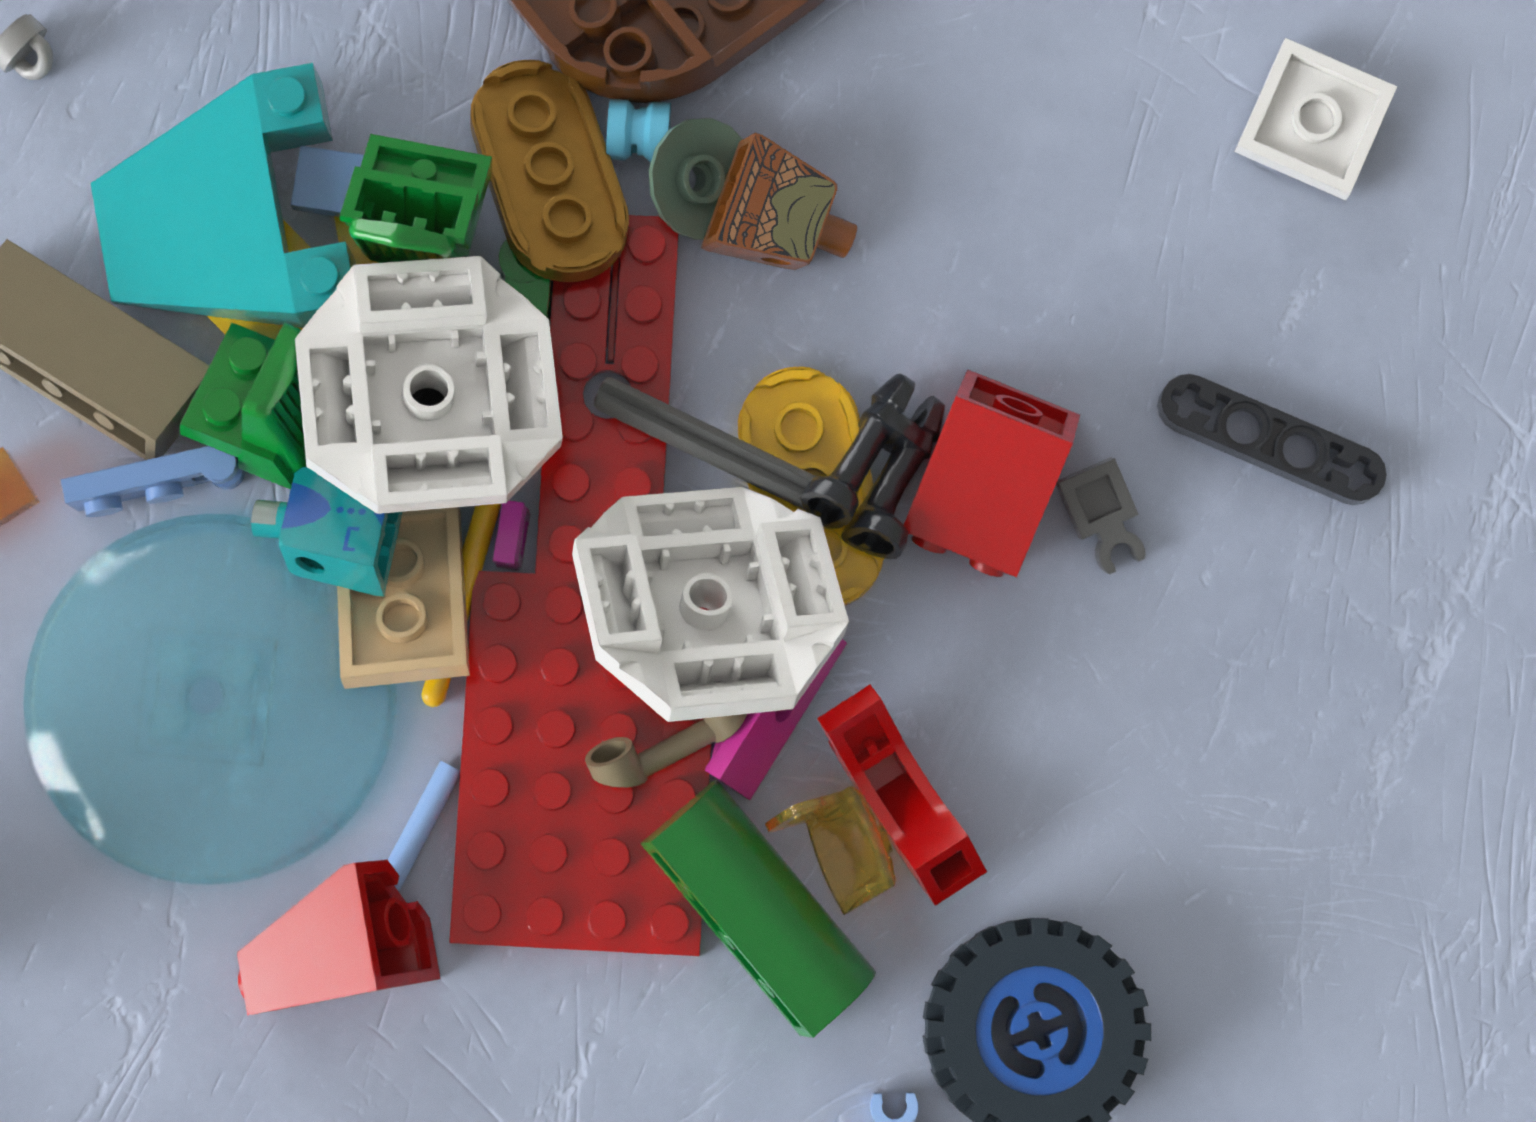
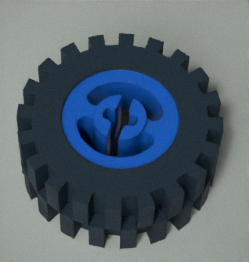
[922,918,1151,1122]

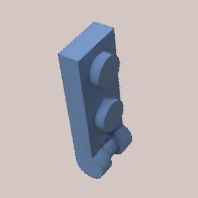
[60,446,245,517]

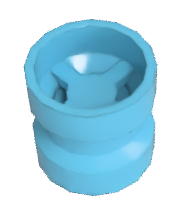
[606,99,671,162]

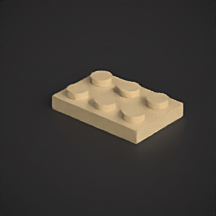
[337,507,470,689]

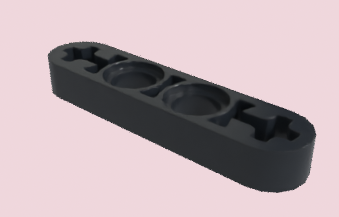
[1157,374,1387,505]

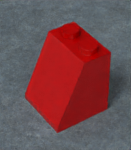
[904,369,1080,578]

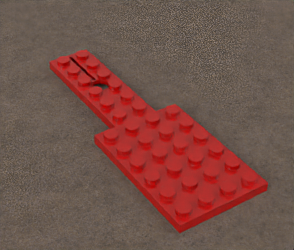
[449,215,712,956]

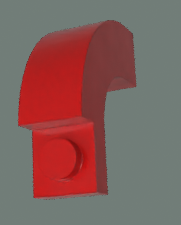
[817,684,987,906]

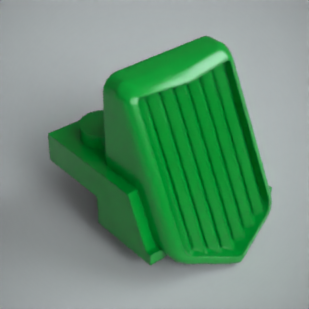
[340,134,492,263]
[180,323,307,489]

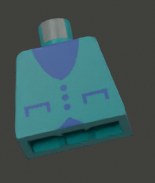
[251,467,402,596]

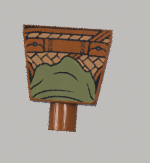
[701,132,857,270]

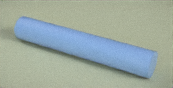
[388,761,460,891]

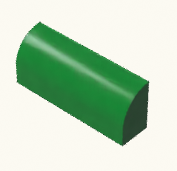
[640,779,876,1038]

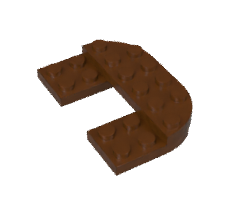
[507,0,825,103]

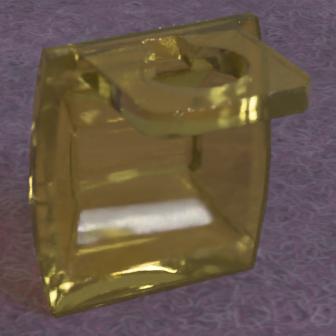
[765,786,897,915]

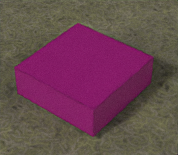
[493,500,531,571]

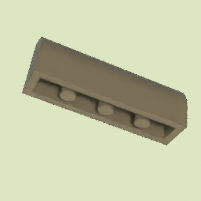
[0,239,210,460]

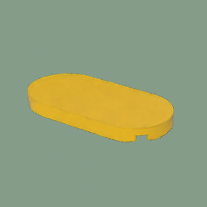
[738,367,884,606]

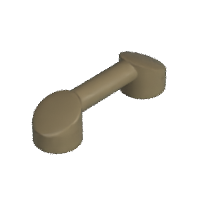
[585,714,747,787]

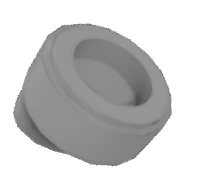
[0,14,53,80]

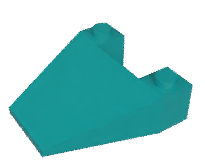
[90,62,356,328]

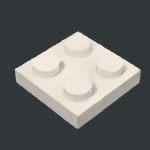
[1234,38,1397,201]

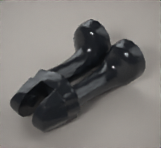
[800,374,945,559]

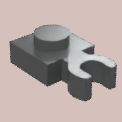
[1056,457,1146,574]

